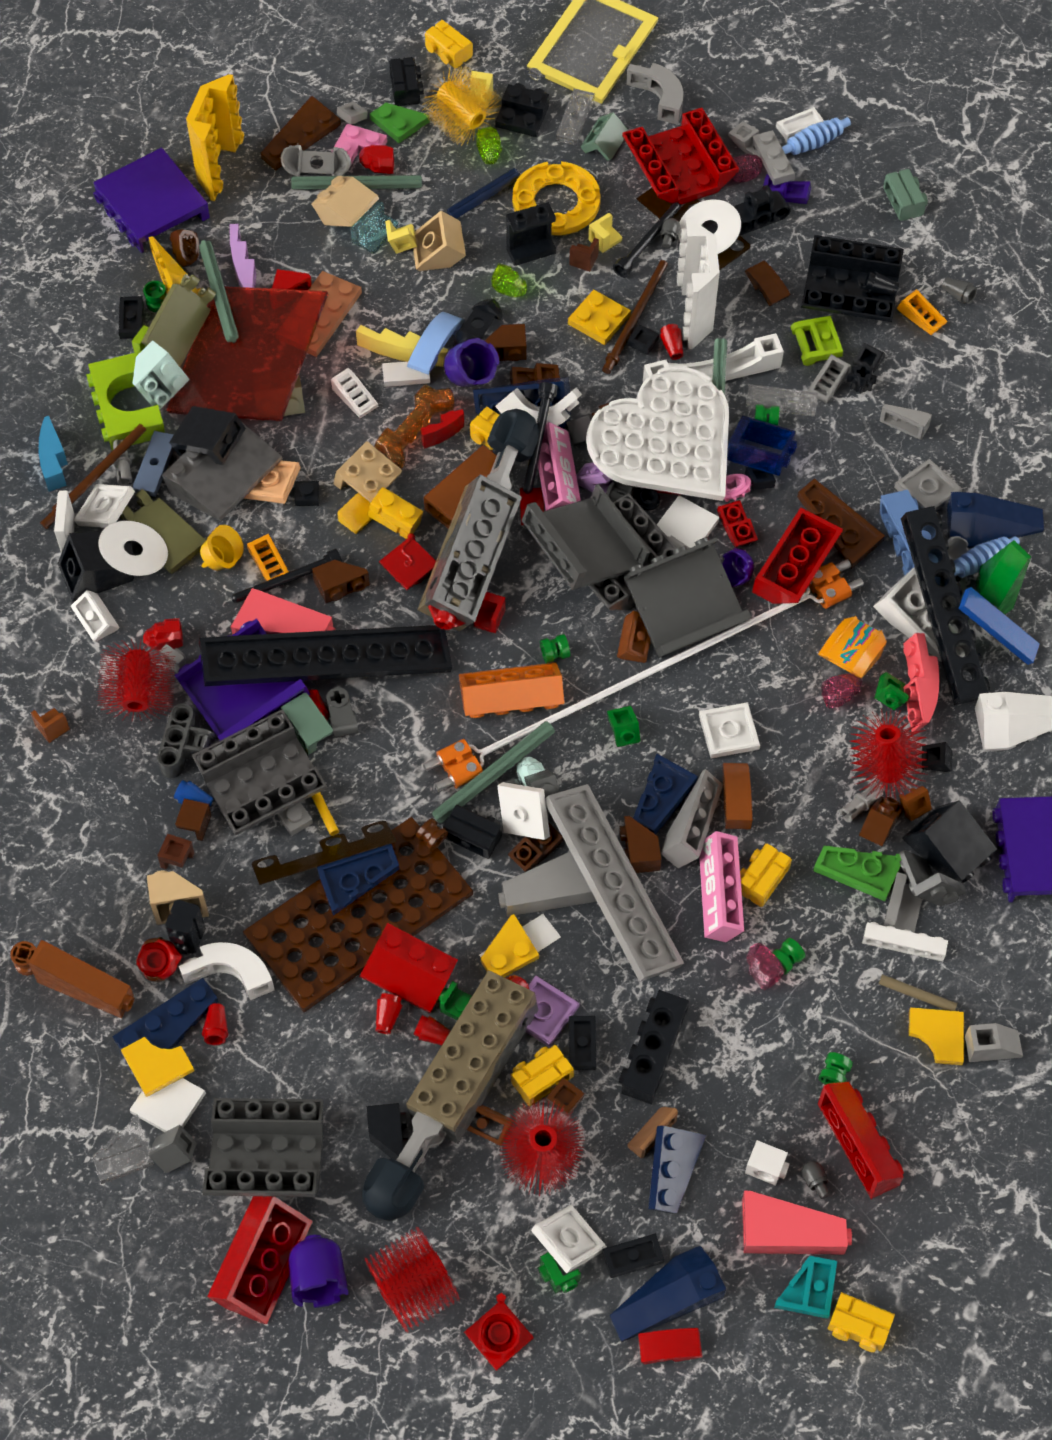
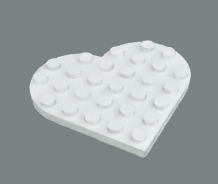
[586,366,729,501]

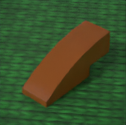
[723,763,753,829]

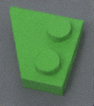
[370,103,430,143]

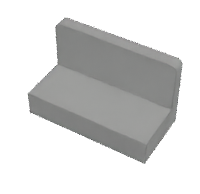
[883,872,922,933]

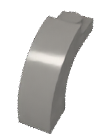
[626,63,683,125]

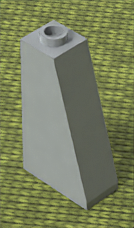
[498,852,597,917]

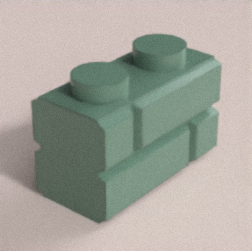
[883,169,928,221]

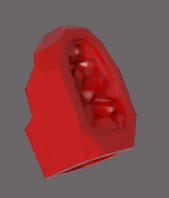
[359,145,394,174]
[143,618,183,651]

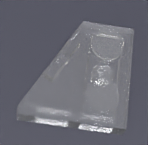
[92,1114,154,1184]

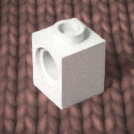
[745,1140,790,1186]

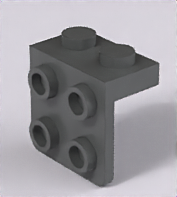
[899,850,967,907]

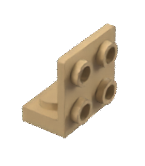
[333,441,402,503]

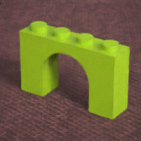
[86,351,165,450]

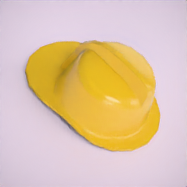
[200,525,244,571]

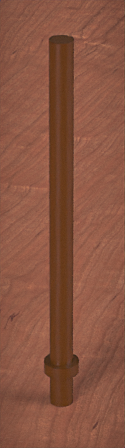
[602,260,668,374]

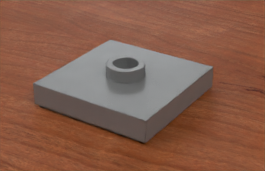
[894,459,962,511]

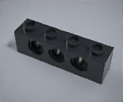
[618,990,689,1105]

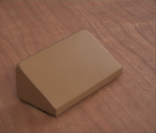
[627,1107,678,1158]

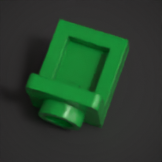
[874,672,909,710]
[538,1252,581,1294]

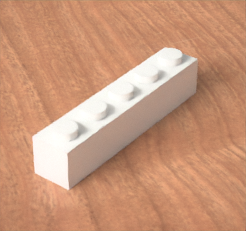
[862,922,948,962]

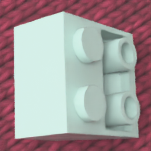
[133,340,190,410]

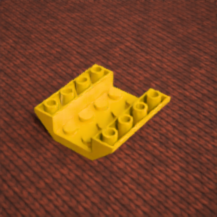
[186,74,244,201]

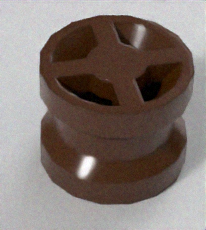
[416,818,448,851]

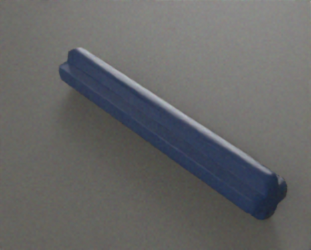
[447,168,520,219]

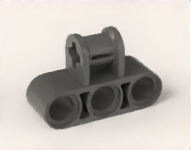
[157,703,215,778]

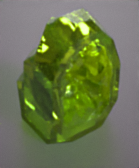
[476,126,502,164]
[491,264,528,297]

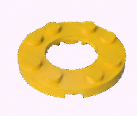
[512,161,600,235]

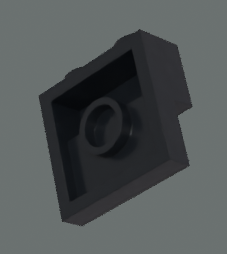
[495,83,549,137]

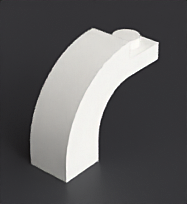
[496,388,582,426]
[179,942,275,1000]

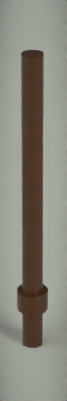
[40,424,146,530]

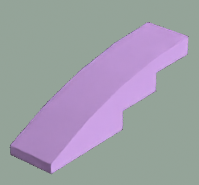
[230,224,256,309]

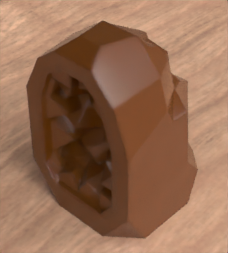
[170,229,199,267]

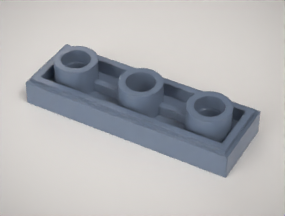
[132,431,174,497]

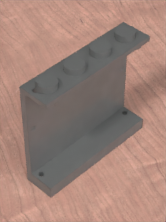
[522,484,650,590]
[624,537,752,658]

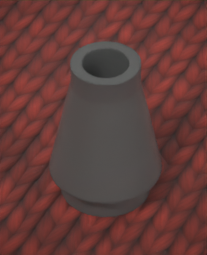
[941,277,977,304]

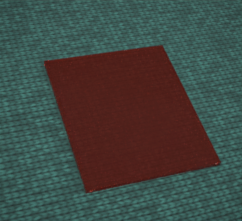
[166,286,328,421]

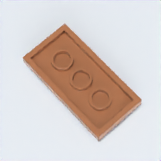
[277,271,362,357]

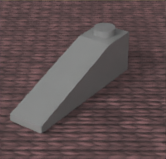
[660,769,723,868]

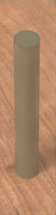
[879,974,958,1011]

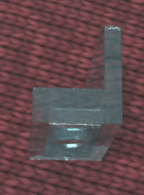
[351,200,398,254]

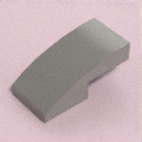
[728,121,763,165]

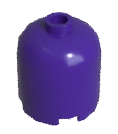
[443,338,499,387]
[289,1235,349,1308]

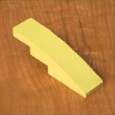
[356,325,449,367]

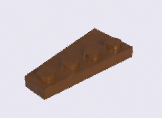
[261,96,341,171]
[797,478,885,569]

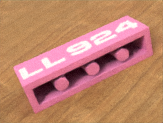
[538,422,581,511]
[699,831,744,942]

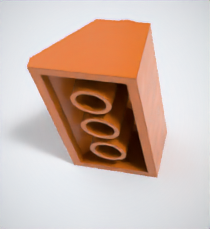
[459,662,565,718]

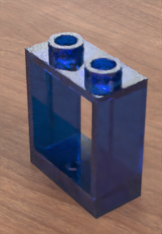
[727,415,798,476]

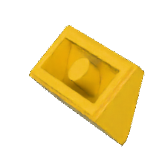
[337,493,372,534]

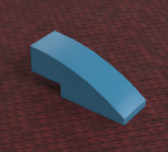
[39,416,68,492]

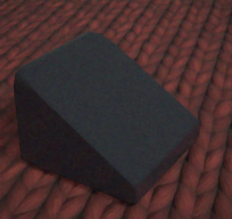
[853,343,886,373]
[921,742,953,772]

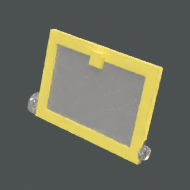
[527,0,658,104]

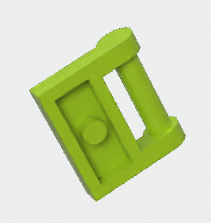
[790,315,843,366]

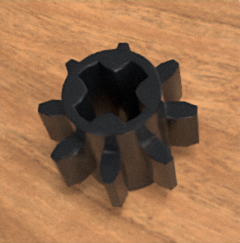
[847,364,877,394]

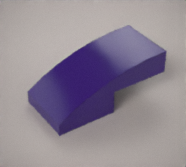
[763,174,811,204]

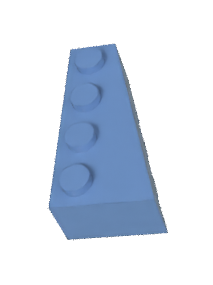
[880,490,941,586]

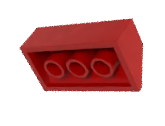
[752,507,843,604]
[818,1082,904,1199]
[207,1196,313,1324]

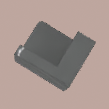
[566,414,593,444]
[149,1125,197,1173]

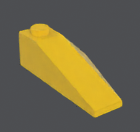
[148,236,200,295]

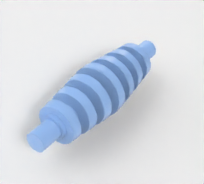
[782,117,851,155]
[954,536,1020,578]

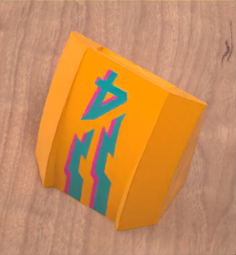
[818,616,887,679]

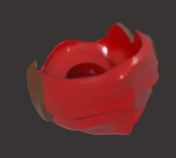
[136,937,182,982]

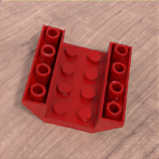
[622,107,739,205]

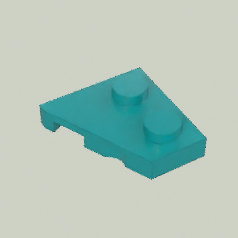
[774,1255,837,1319]

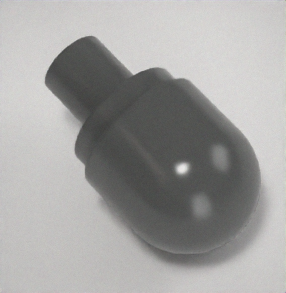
[661,218,680,249]
[802,1161,830,1199]

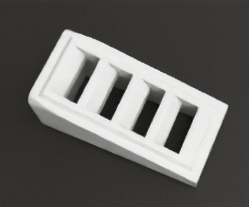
[331,368,379,418]

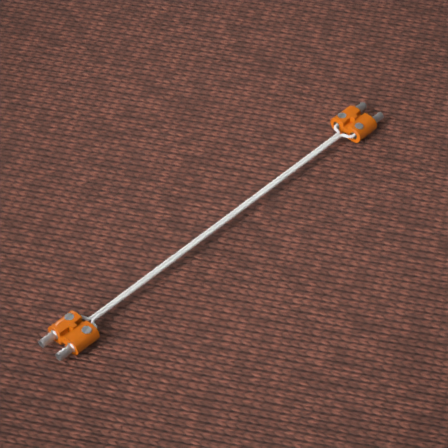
[423,560,864,792]

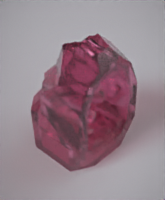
[732,154,763,183]
[821,673,863,709]
[746,943,785,990]

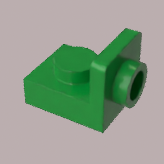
[607,706,641,747]
[438,981,472,1020]

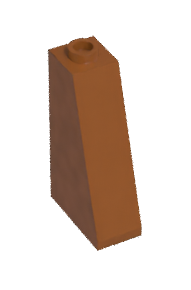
[424,445,497,529]
[28,940,135,1019]

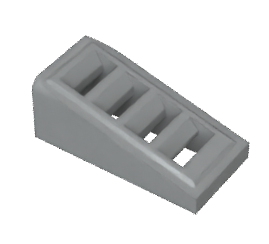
[807,354,851,404]
[879,404,932,440]

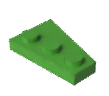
[813,846,901,901]

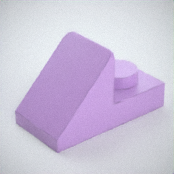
[576,462,613,493]

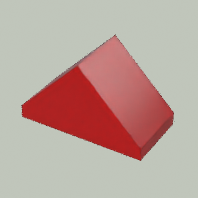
[270,269,312,311]

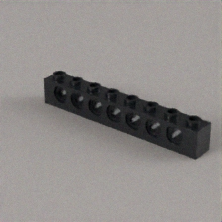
[901,506,990,706]

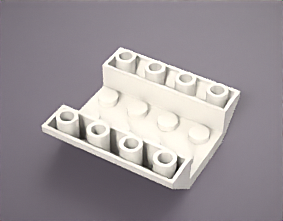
[677,218,720,350]

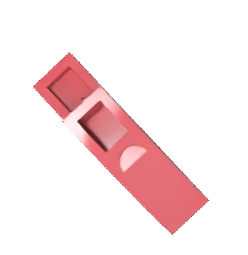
[903,633,940,733]

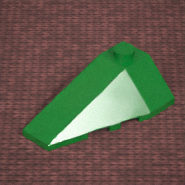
[976,540,1031,615]

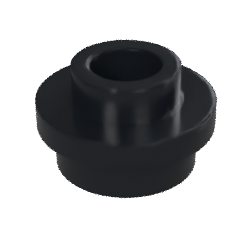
[636,488,660,511]

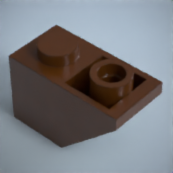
[484,324,527,361]
[312,560,370,603]
[859,796,904,846]
[619,816,661,873]

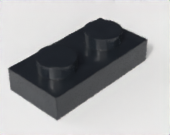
[119,296,144,339]
[569,1016,597,1070]
[602,1233,664,1279]

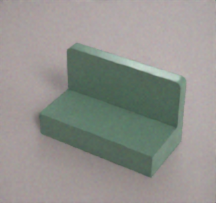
[581,112,629,161]
[281,693,333,755]

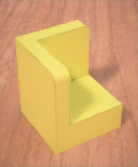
[470,71,493,107]
[588,213,622,253]
[385,220,417,254]

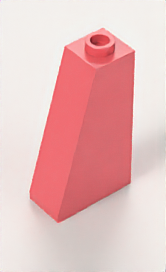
[231,588,335,635]
[742,1191,852,1255]

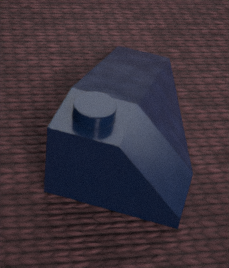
[473,377,571,428]
[947,492,1044,549]
[610,1246,726,1342]

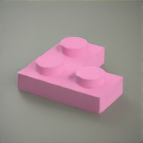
[332,124,387,165]

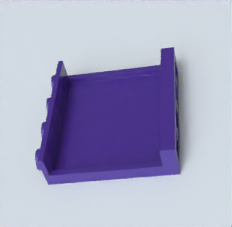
[93,147,210,253]
[174,618,310,741]
[992,796,1052,903]

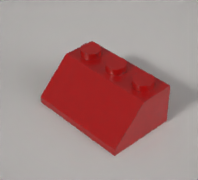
[359,923,458,1013]

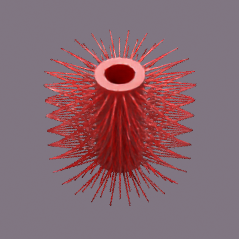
[97,639,176,721]
[850,709,927,799]
[499,1100,585,1196]
[365,1226,460,1333]

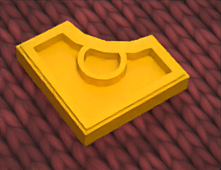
[909,1007,964,1065]
[121,1037,195,1097]

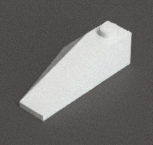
[873,567,965,662]
[975,692,1052,752]

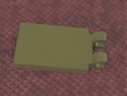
[141,274,216,367]
[120,489,206,574]

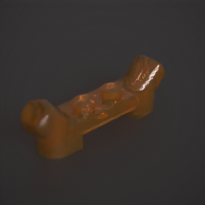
[374,385,455,469]

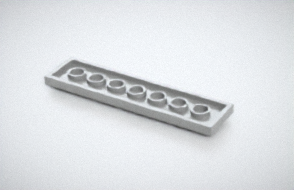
[545,784,684,982]

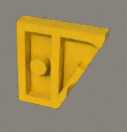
[481,914,539,977]

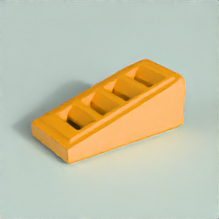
[896,289,948,336]
[247,533,289,581]

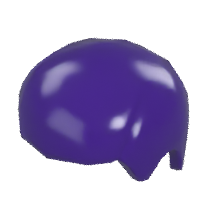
[722,548,754,588]

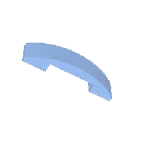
[407,312,465,375]

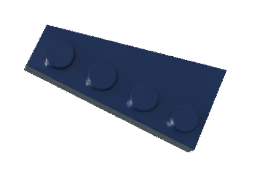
[112,978,218,1050]

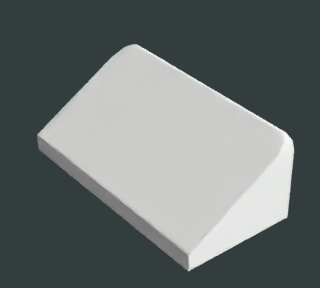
[71,590,120,642]

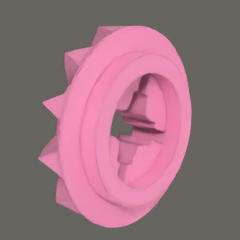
[724,474,752,502]

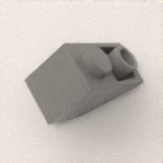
[964,1023,1023,1062]

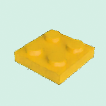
[568,289,631,345]

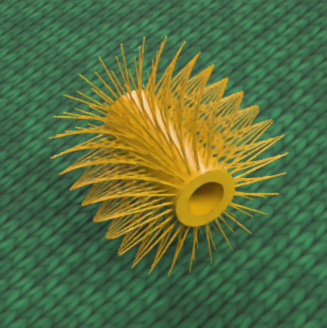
[422,65,501,146]

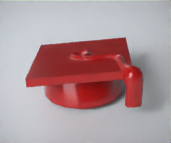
[379,533,436,591]
[464,1293,534,1371]

